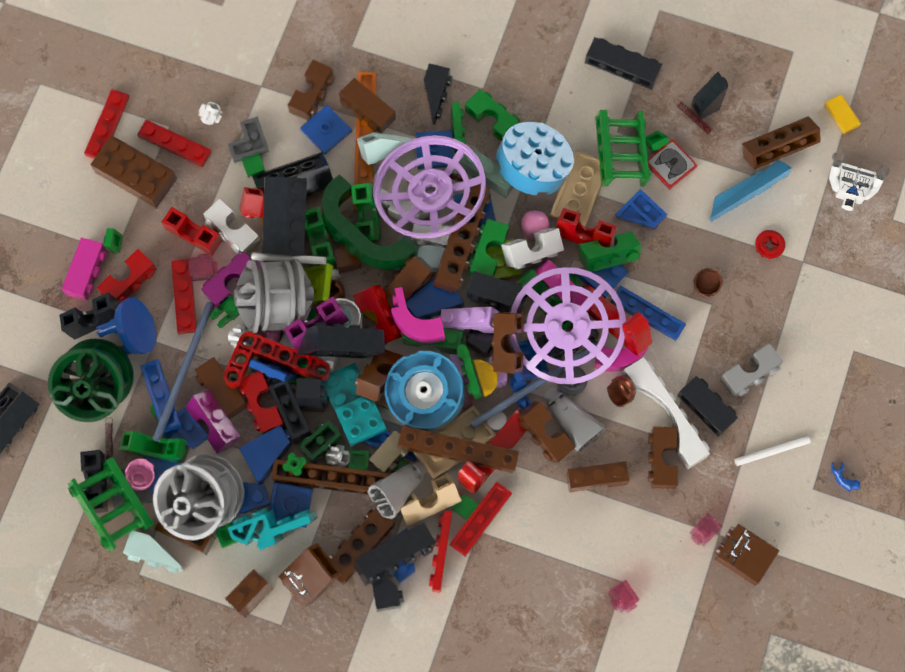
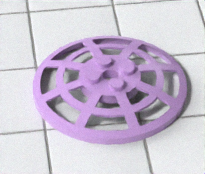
[373,136,486,239]
[510,267,626,384]

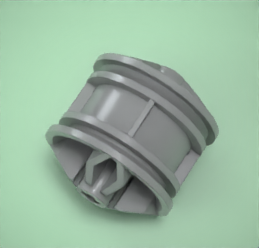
[234,259,314,334]
[153,454,244,540]

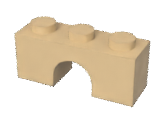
[400,473,461,526]

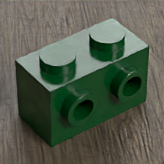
[299,420,343,464]

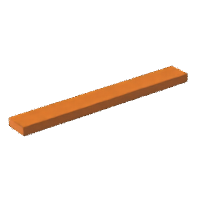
[353,72,376,211]

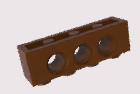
[742,116,821,170]
[329,507,395,586]

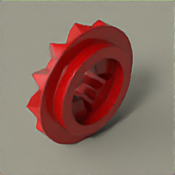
[754,230,785,260]

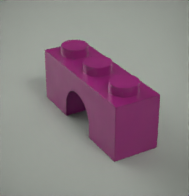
[201,251,252,308]
[284,297,349,349]
[186,389,240,454]

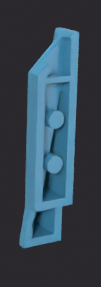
[710,160,792,222]

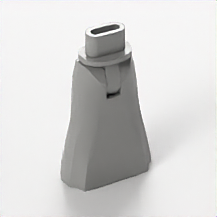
[544,387,606,453]
[368,460,426,519]

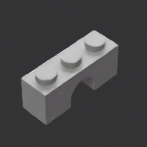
[720,343,783,398]

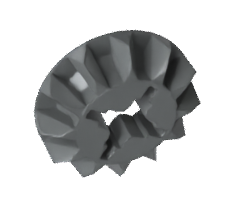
[557,366,587,396]

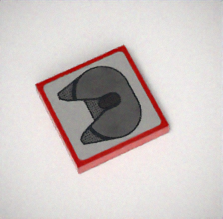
[648,139,698,190]

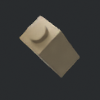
[369,430,410,473]

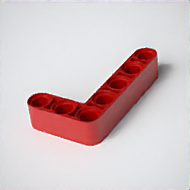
[584,285,652,356]
[223,332,330,389]
[458,409,526,494]

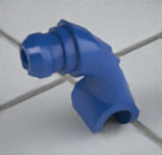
[510,377,531,409]
[831,461,860,492]

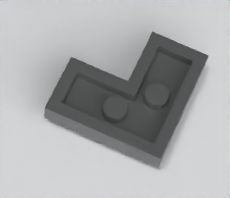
[228,116,270,163]

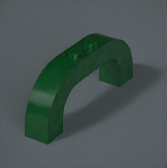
[322,174,419,270]

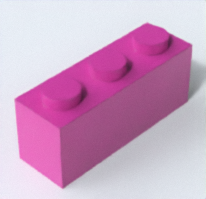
[62,237,107,301]

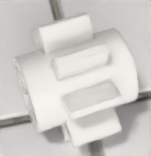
[199,102,222,125]
[228,324,251,348]
[326,445,350,468]

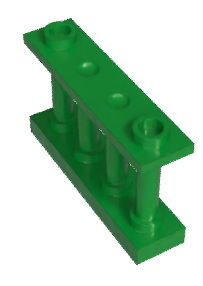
[595,110,651,187]
[68,457,154,552]

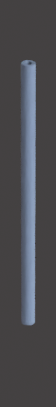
[153,302,214,441]
[470,340,599,429]

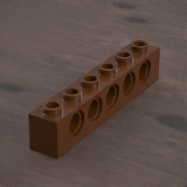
[432,179,491,293]
[397,426,519,473]
[271,459,391,495]

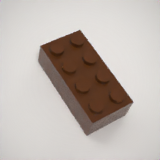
[90,135,177,209]

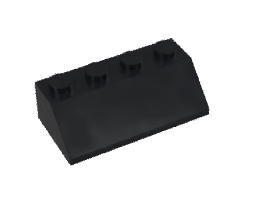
[252,152,333,196]
[262,177,307,255]
[298,323,385,359]
[0,383,40,453]

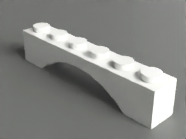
[623,357,710,469]

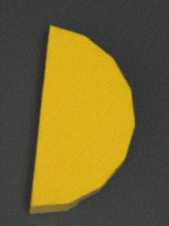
[472,359,498,398]

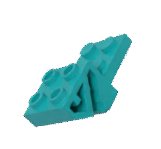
[322,362,387,446]
[228,508,317,550]

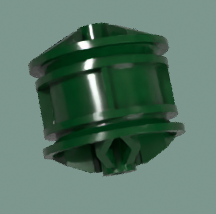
[48,338,134,422]

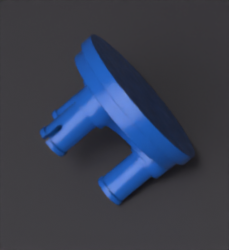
[96,298,157,355]

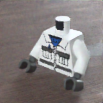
[829,153,890,210]

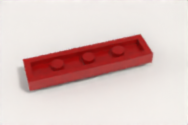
[84,89,130,159]
[137,119,211,167]
[171,258,197,335]
[449,481,512,557]
[429,510,452,593]

